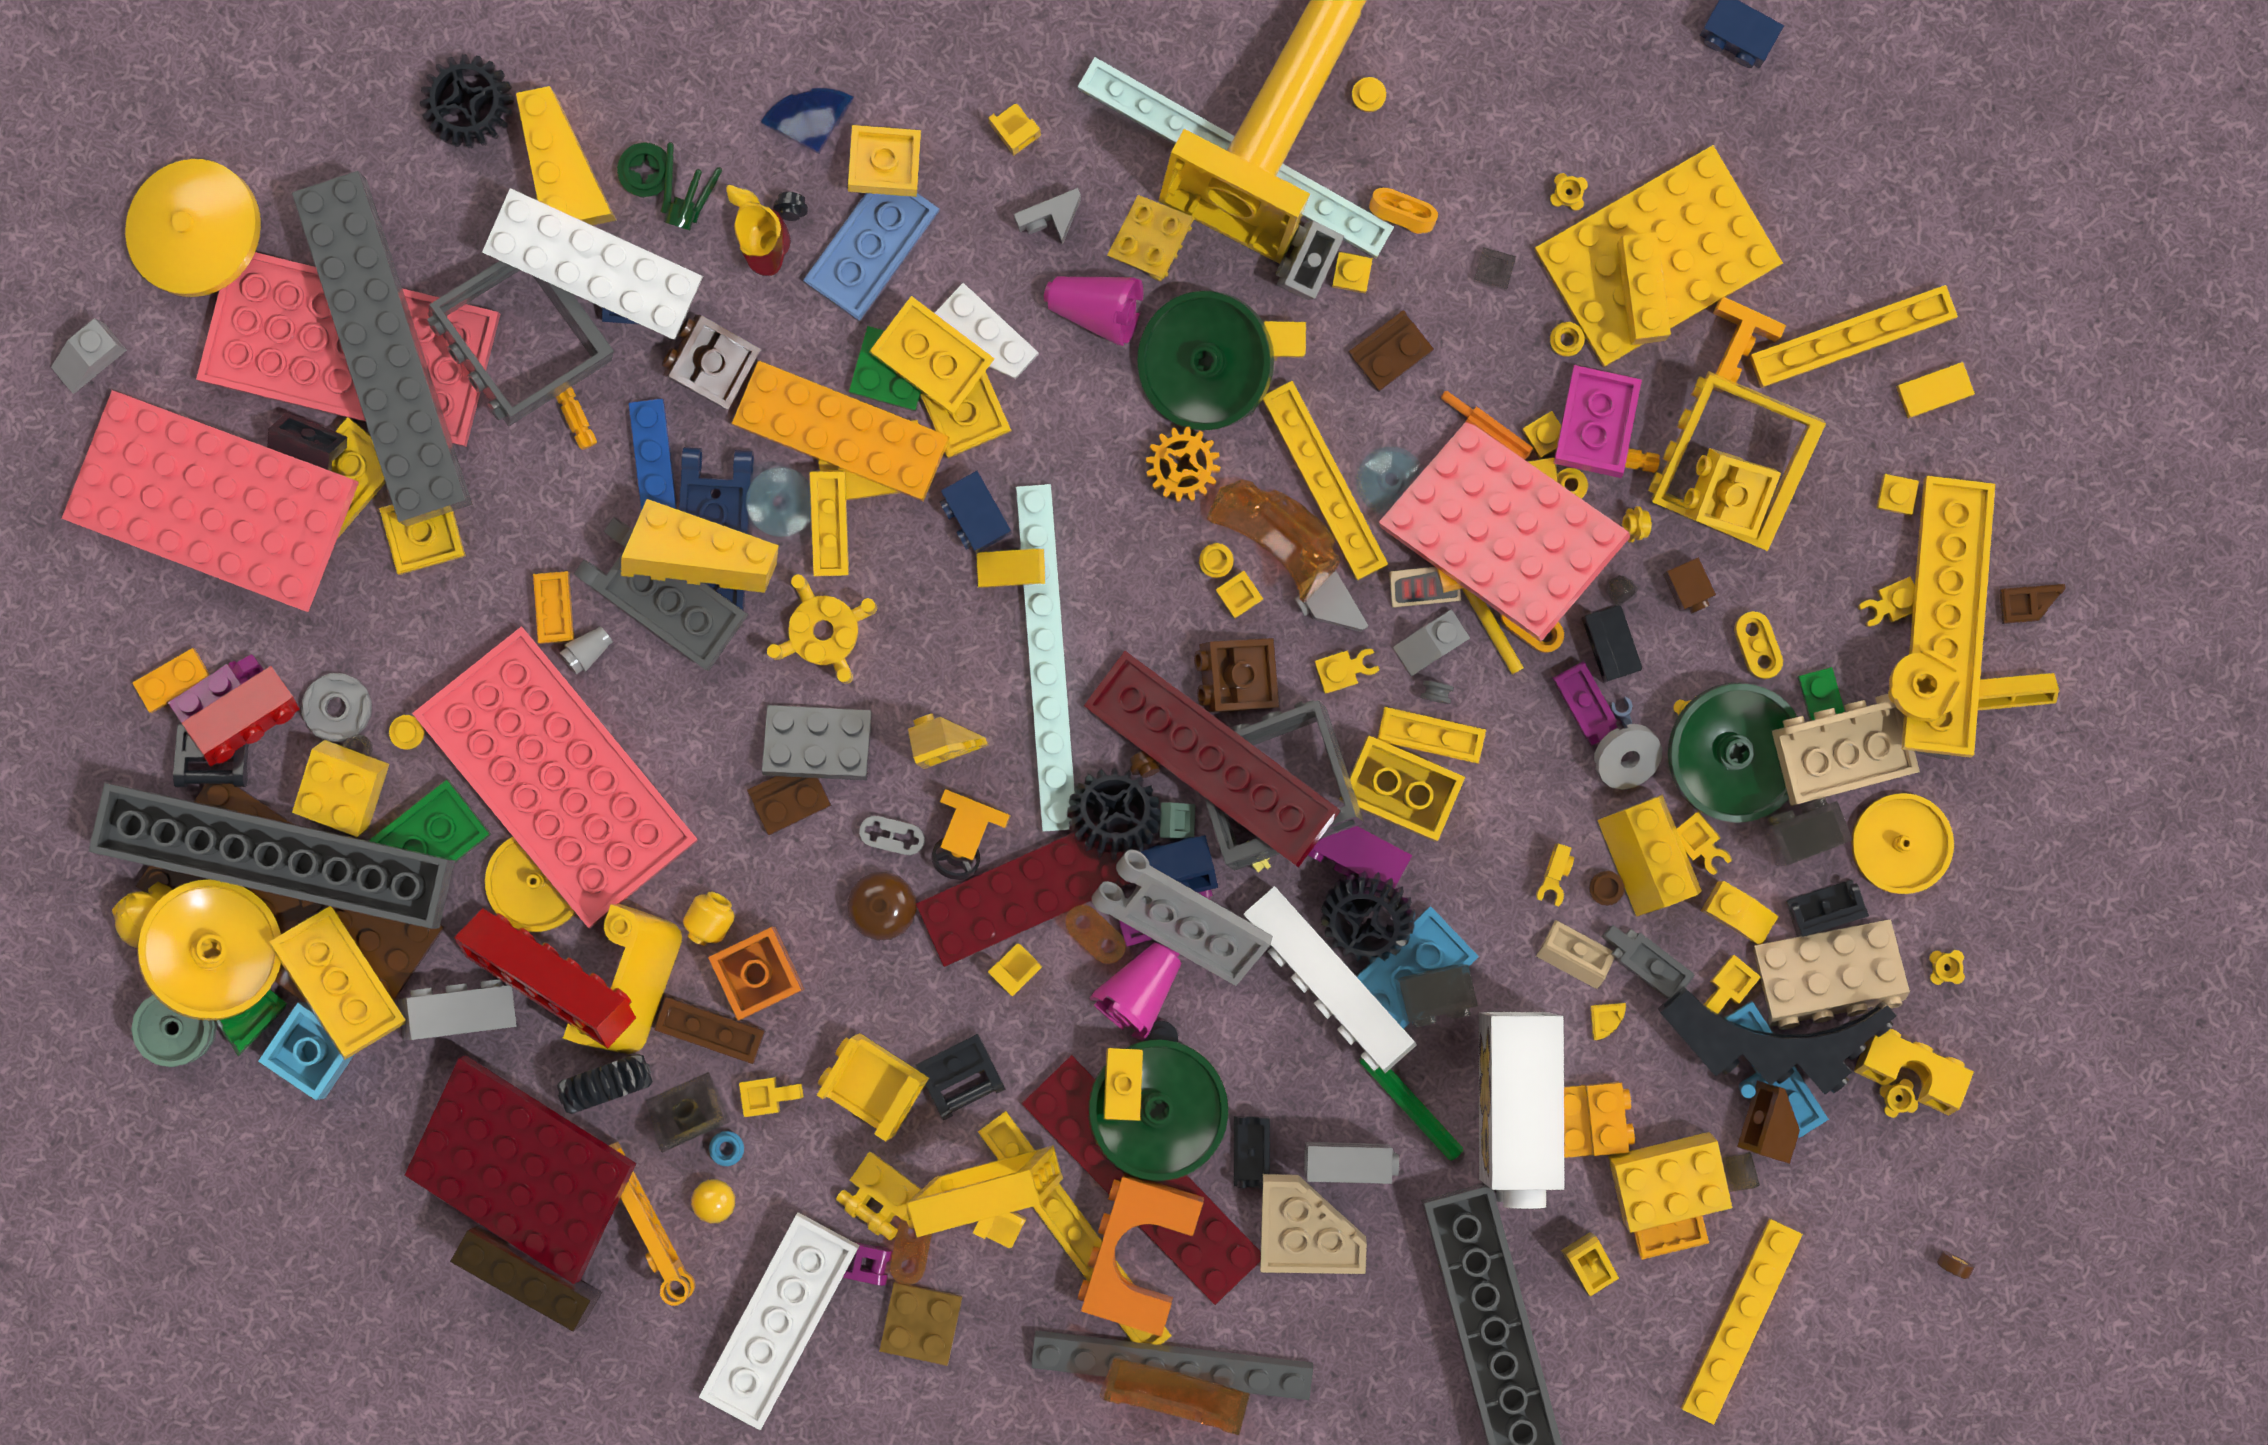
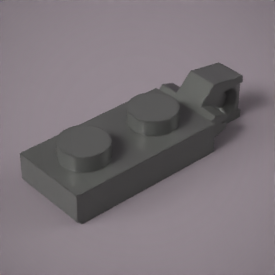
[1601,925,1695,999]

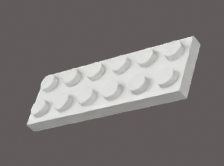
[482,188,703,340]
[699,1213,860,1430]

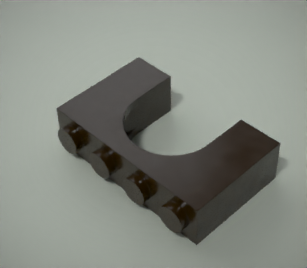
[450,1225,602,1332]

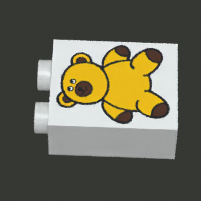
[1479,1012,1564,1209]

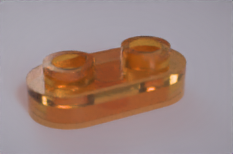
[1065,905,1126,964]
[890,1220,932,1285]

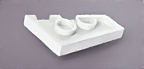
[935,283,1039,379]

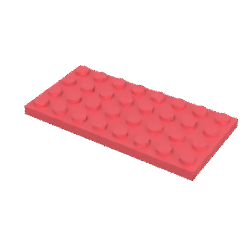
[196,252,501,447]
[61,390,359,612]
[412,626,698,929]

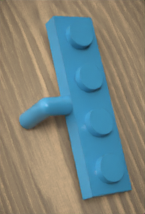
[1724,1000,1829,1138]

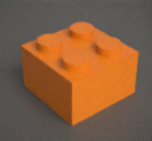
[708,927,805,1021]

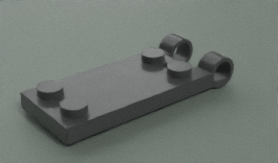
[574,517,749,671]

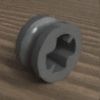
[1420,681,1454,704]

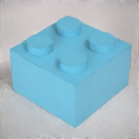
[258,1002,355,1100]

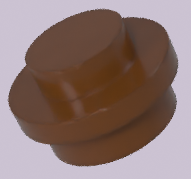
[1130,751,1161,778]
[1589,871,1624,906]

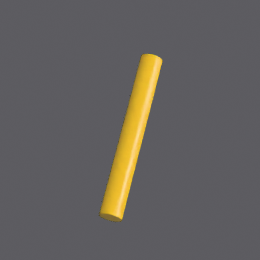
[1462,588,1524,675]

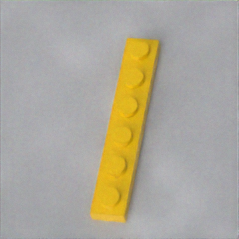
[1749,285,1958,388]
[1263,381,1388,581]
[1681,1218,1803,1425]

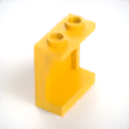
[817,1033,929,1142]

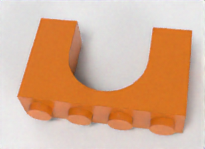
[1077,1172,1204,1337]

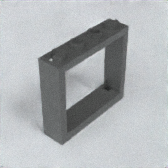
[427,261,614,427]
[1204,700,1364,871]

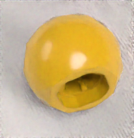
[691,1179,735,1224]

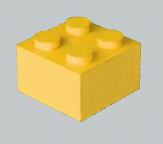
[292,740,389,837]

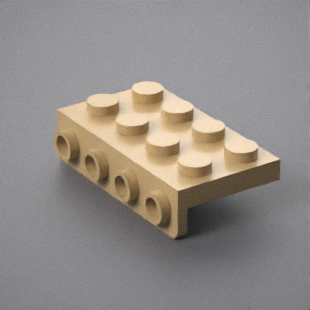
[1772,694,1920,805]
[1753,919,1910,1030]

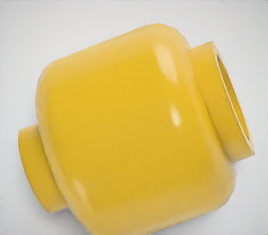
[683,892,735,946]

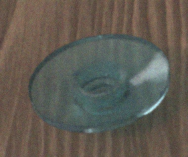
[1356,447,1423,515]
[746,467,811,537]

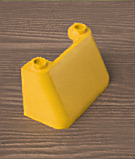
[563,904,682,1054]

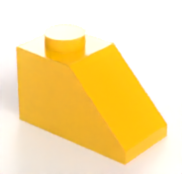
[1701,881,1778,945]

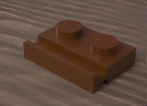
[1348,310,1434,392]
[747,776,832,835]

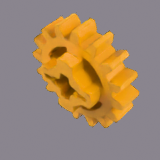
[1146,427,1221,503]

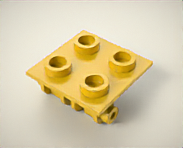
[1107,195,1194,282]

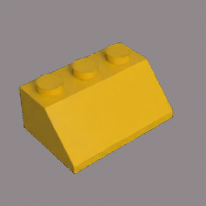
[1597,794,1702,917]

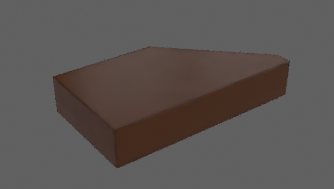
[1999,584,2066,624]

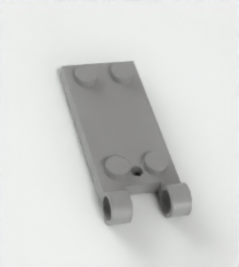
[1092,850,1273,986]

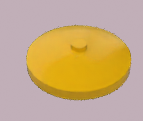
[125,159,261,297]
[137,879,281,1020]

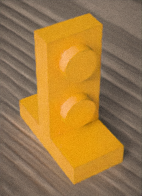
[1713,296,1786,393]

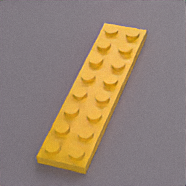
[1901,476,1995,758]

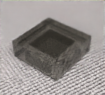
[1473,247,1516,291]
[1721,1152,1760,1192]

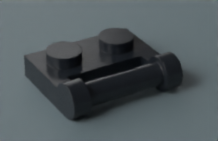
[173,725,249,788]
[916,1033,1006,1120]

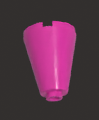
[1044,276,1143,346]
[1089,942,1181,1041]

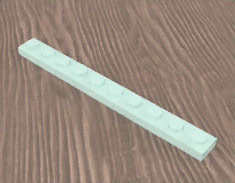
[1078,57,1394,258]
[1016,484,1075,832]

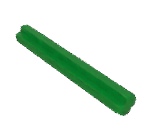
[1359,1057,1463,1161]

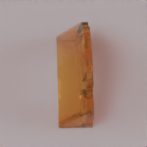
[1206,479,1340,603]
[1100,1358,1250,1435]

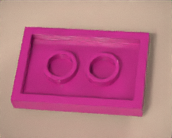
[1553,365,1642,478]

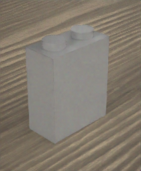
[1304,1142,1399,1184]

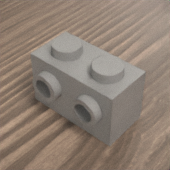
[1276,221,1344,300]

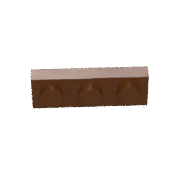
[654,997,766,1064]

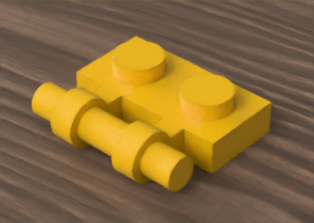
[836,1152,922,1241]

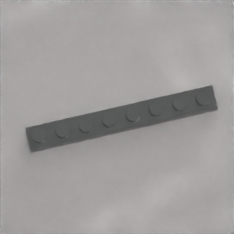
[1031,1330,1313,1400]

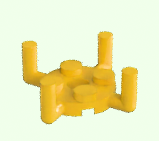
[767,574,877,684]

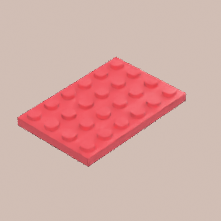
[1379,422,1630,642]

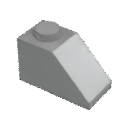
[51,318,127,394]
[1294,567,1368,632]

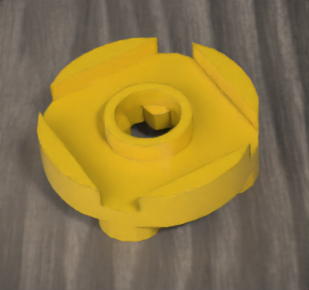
[1888,650,1962,722]

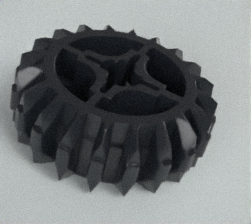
[420,54,514,149]
[1067,768,1161,861]
[1321,871,1415,964]
[557,1054,653,1114]

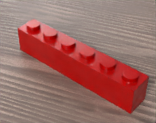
[454,908,636,1049]

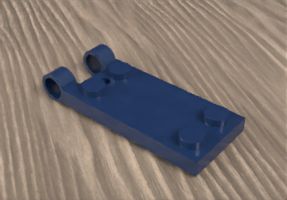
[679,447,754,610]

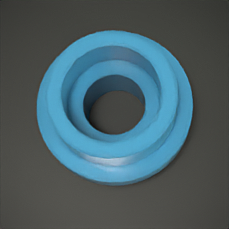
[709,1131,744,1166]

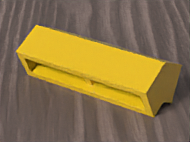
[1978,673,2059,711]

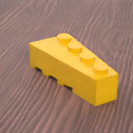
[516,86,616,225]
[621,499,779,593]

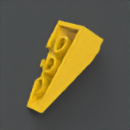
[908,713,989,769]

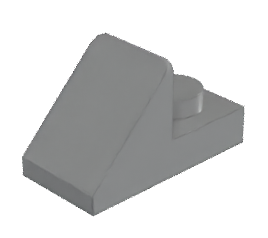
[1014,188,1081,244]
[1393,609,1470,676]

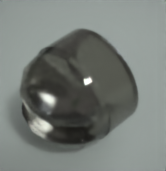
[1607,575,1638,606]
[343,734,373,757]

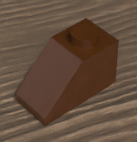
[1737,1080,1800,1164]

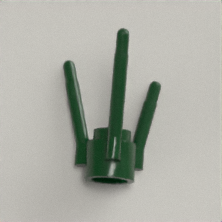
[660,142,722,231]

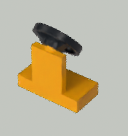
[931,789,1011,880]

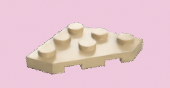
[1260,1174,1367,1274]

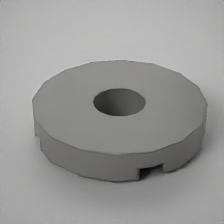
[302,673,372,742]
[1594,724,1662,790]

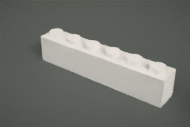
[1244,886,1416,1073]

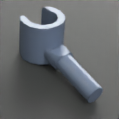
[1611,697,1632,728]

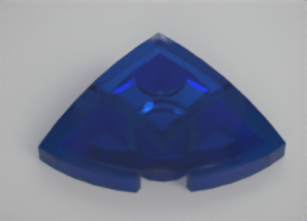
[760,88,854,154]

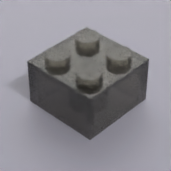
[1761,797,1853,866]
[1394,963,1478,1027]

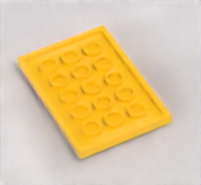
[1534,145,1783,368]

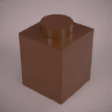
[1663,557,1716,614]

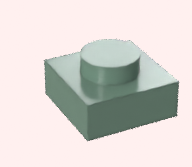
[1160,802,1195,839]

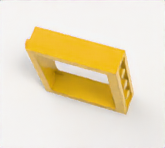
[1648,371,1826,551]
[906,1145,1063,1237]

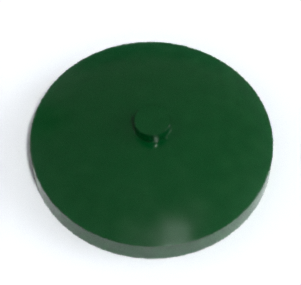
[1137,291,1274,430]
[1668,682,1798,822]
[1088,1040,1228,1181]

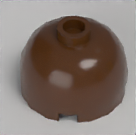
[847,872,917,941]

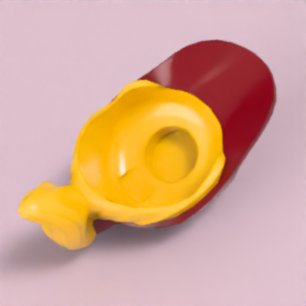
[726,185,791,276]

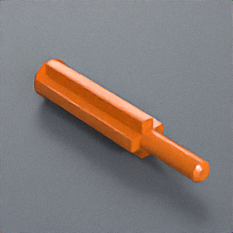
[1441,391,1533,460]

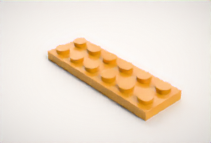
[732,360,950,502]

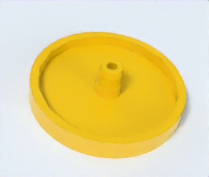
[1851,793,1954,894]
[485,837,576,932]

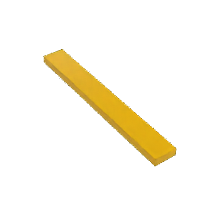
[978,1111,1172,1345]

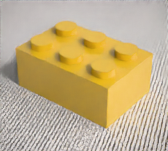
[1339,736,1465,842]
[1608,1132,1732,1233]

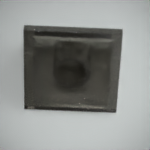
[646,1072,731,1153]

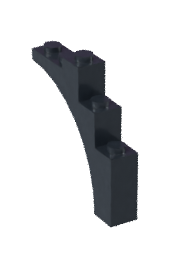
[1658,986,1897,1095]

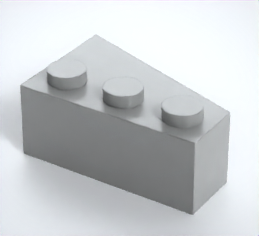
[398,979,517,1040]

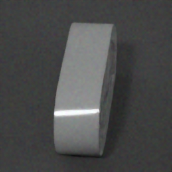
[859,816,925,855]

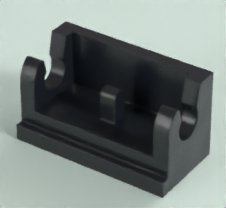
[1785,880,1869,937]
[1234,1116,1270,1189]

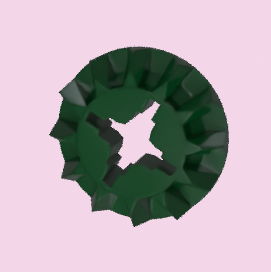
[617,142,667,198]

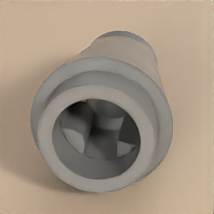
[559,626,613,675]

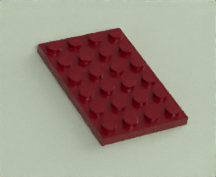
[404,1055,637,1284]

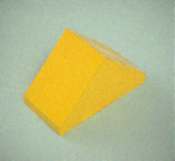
[1561,1232,1619,1296]

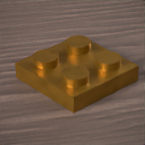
[879,1282,963,1366]

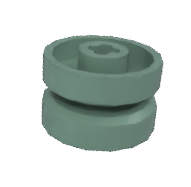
[131,995,218,1067]

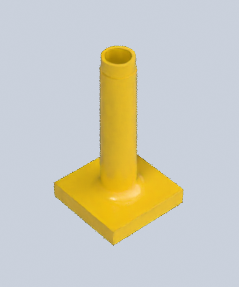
[1159,0,1367,264]

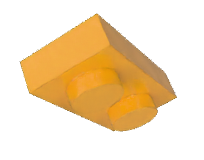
[132,648,210,713]

